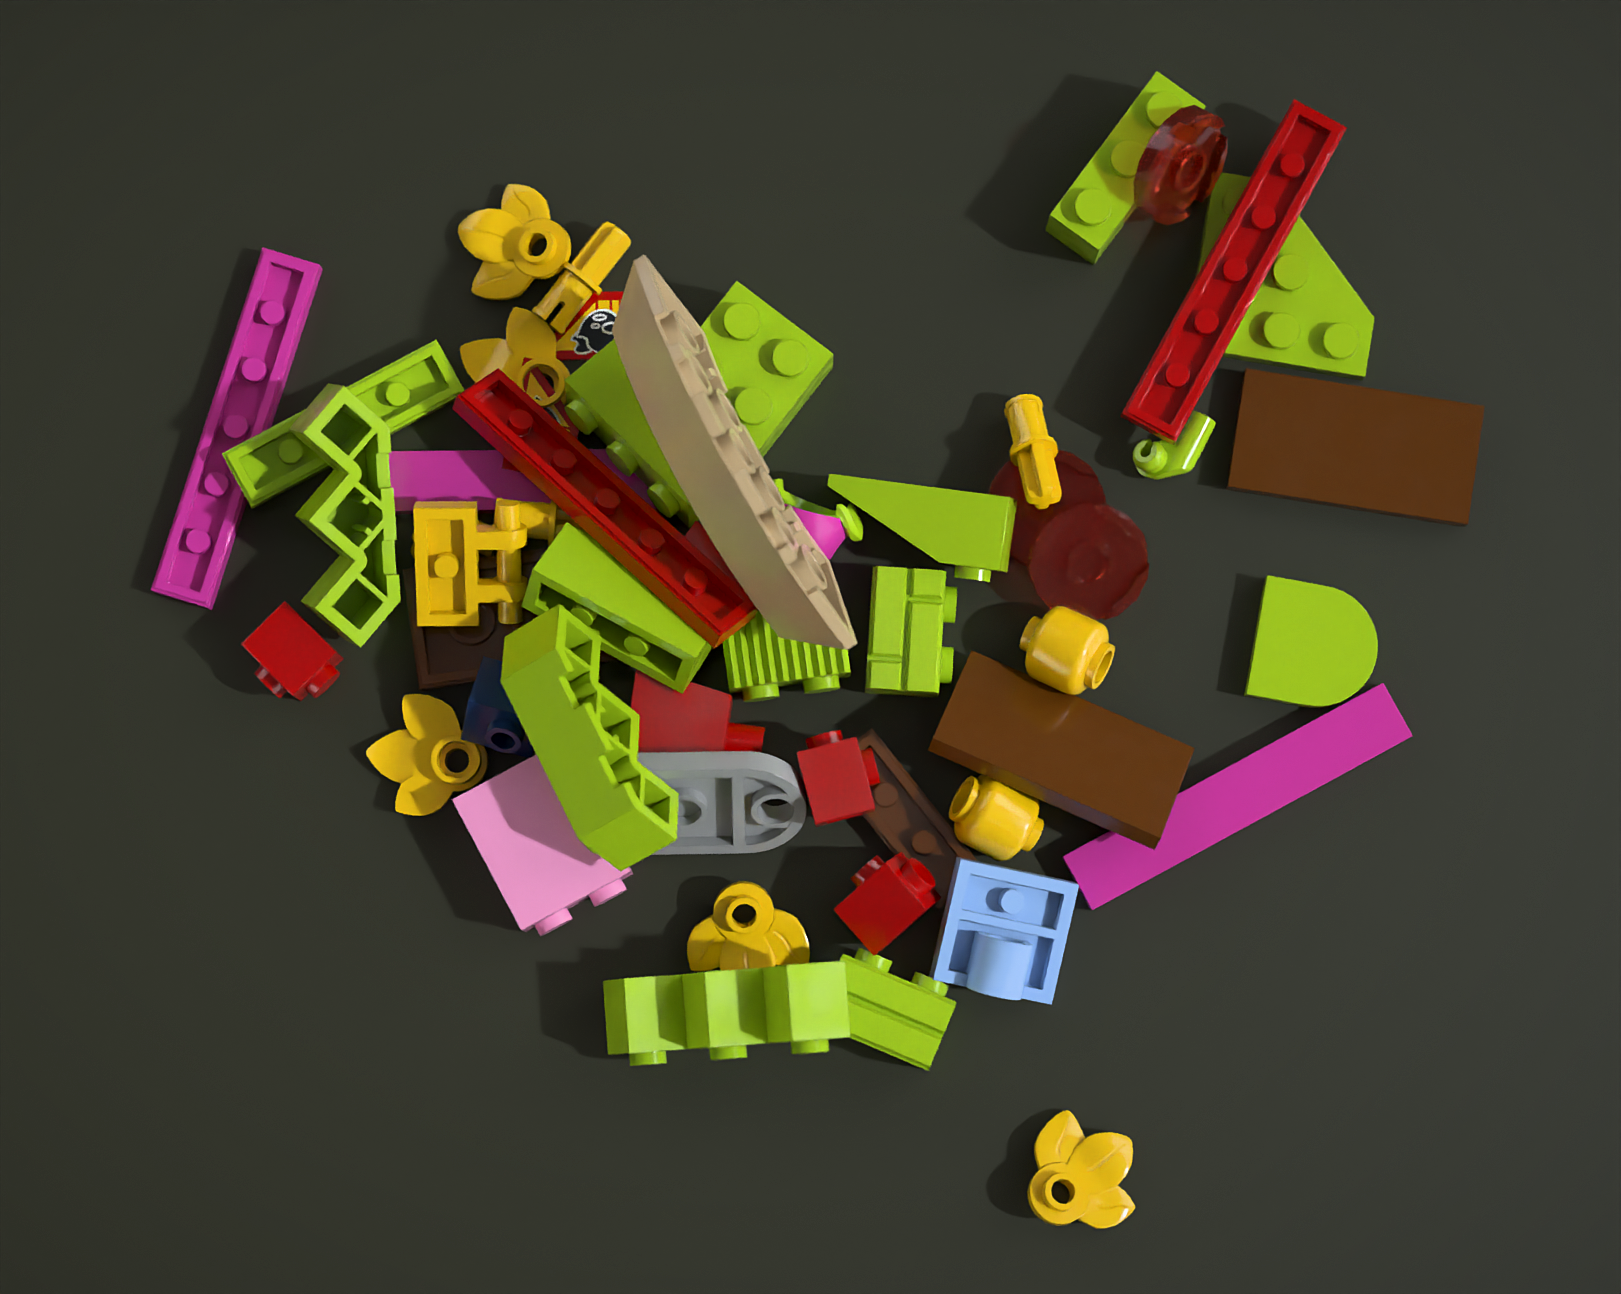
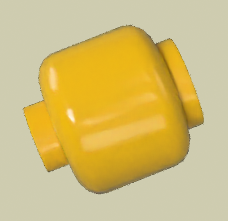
[1019,606,1115,695]
[949,774,1044,861]

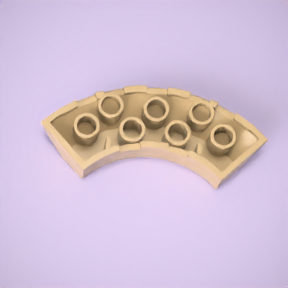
[612,254,857,650]

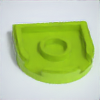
[1244,575,1378,708]

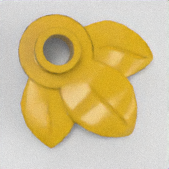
[458,184,571,300]
[460,307,570,408]
[366,694,488,816]
[687,881,810,972]
[1028,1110,1135,1229]

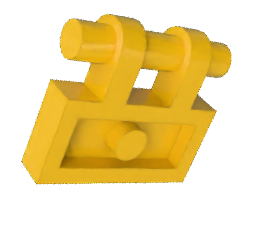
[413,500,528,626]

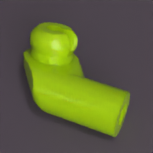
[1133,410,1216,480]

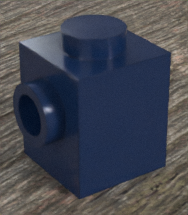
[461,656,534,758]

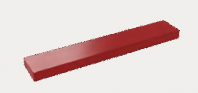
[1120,99,1347,445]
[452,368,758,649]

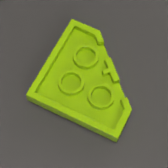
[1196,171,1375,381]

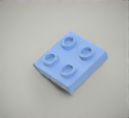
[929,857,1079,1005]

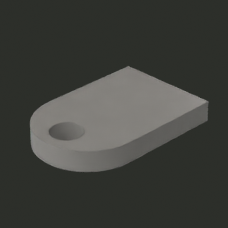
[637,751,806,855]

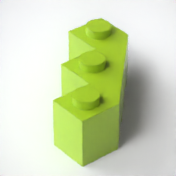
[289,383,401,648]
[501,604,679,872]
[603,961,850,1066]

